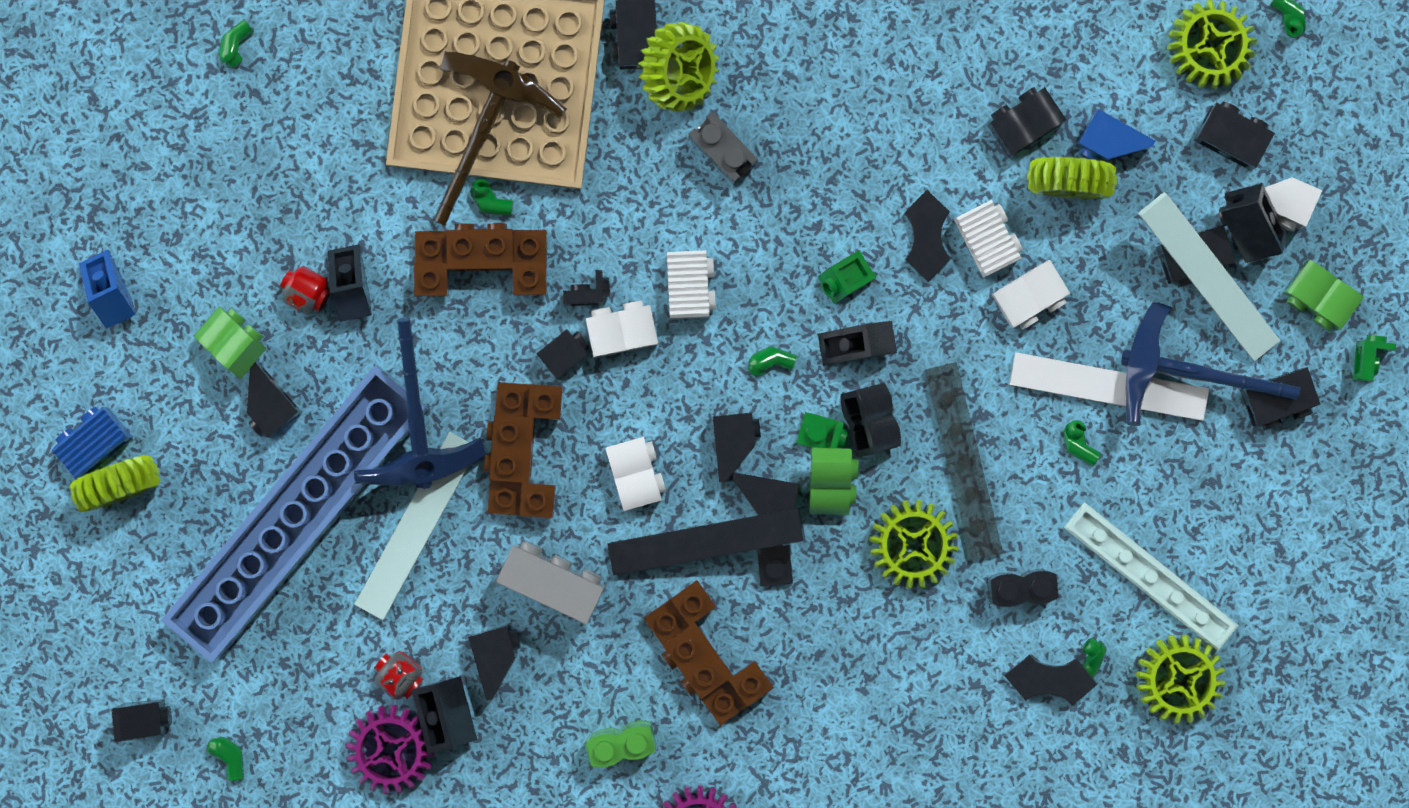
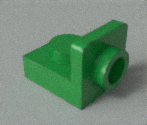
[818,250,877,304]
[1352,335,1396,382]
[796,412,848,449]

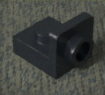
[563,270,610,306]
[757,544,793,586]

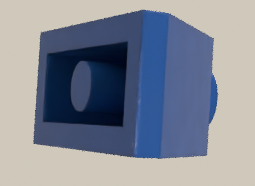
[1075,109,1156,162]
[79,249,136,329]

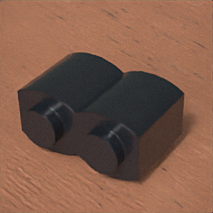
[988,87,1066,159]
[840,383,901,458]
[987,569,1059,607]

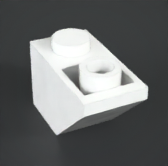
[1265,177,1322,231]

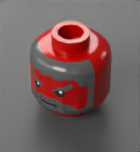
[280,266,330,315]
[374,651,424,700]

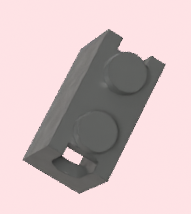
[688,111,758,185]

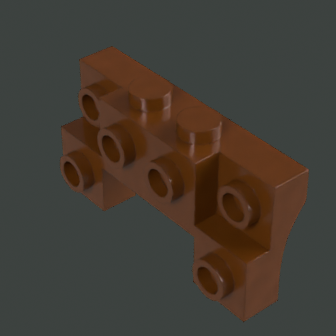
[414,223,547,297]
[484,382,564,518]
[644,580,774,726]

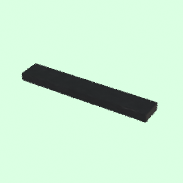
[607,508,806,576]

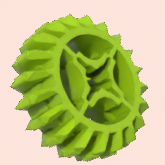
[1167,0,1257,89]
[638,22,720,112]
[1027,157,1117,200]
[69,455,161,513]
[869,500,958,589]
[1135,634,1226,724]

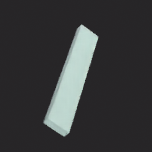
[1138,192,1280,361]
[354,432,469,620]
[1063,502,1239,651]

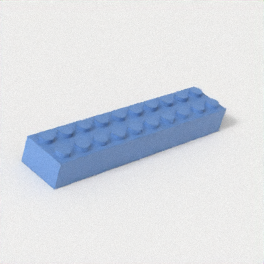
[161,366,429,663]

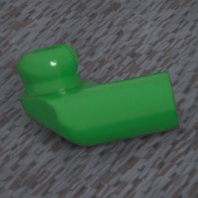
[1270,0,1306,38]
[219,19,254,68]
[470,179,513,217]
[748,346,797,377]
[1063,420,1101,467]
[1082,638,1107,678]
[207,737,244,781]

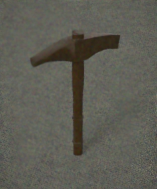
[433,51,567,226]

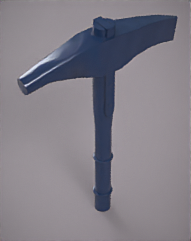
[1121,302,1301,426]
[354,317,486,489]

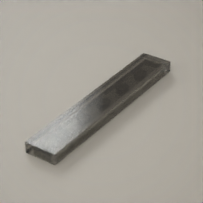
[924,362,1003,561]

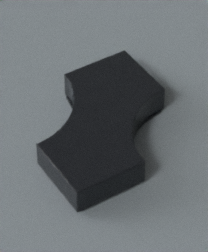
[904,190,951,282]
[1004,654,1098,706]

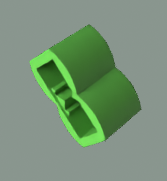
[1283,260,1364,332]
[194,306,267,378]
[809,448,858,515]
[586,720,657,767]

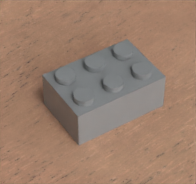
[496,541,606,625]

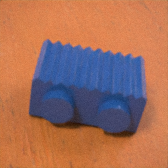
[51,406,133,479]

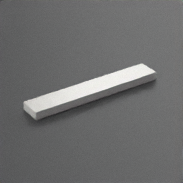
[1009,353,1209,421]

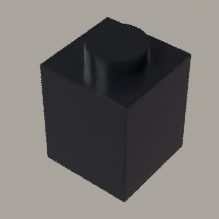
[536,329,589,380]

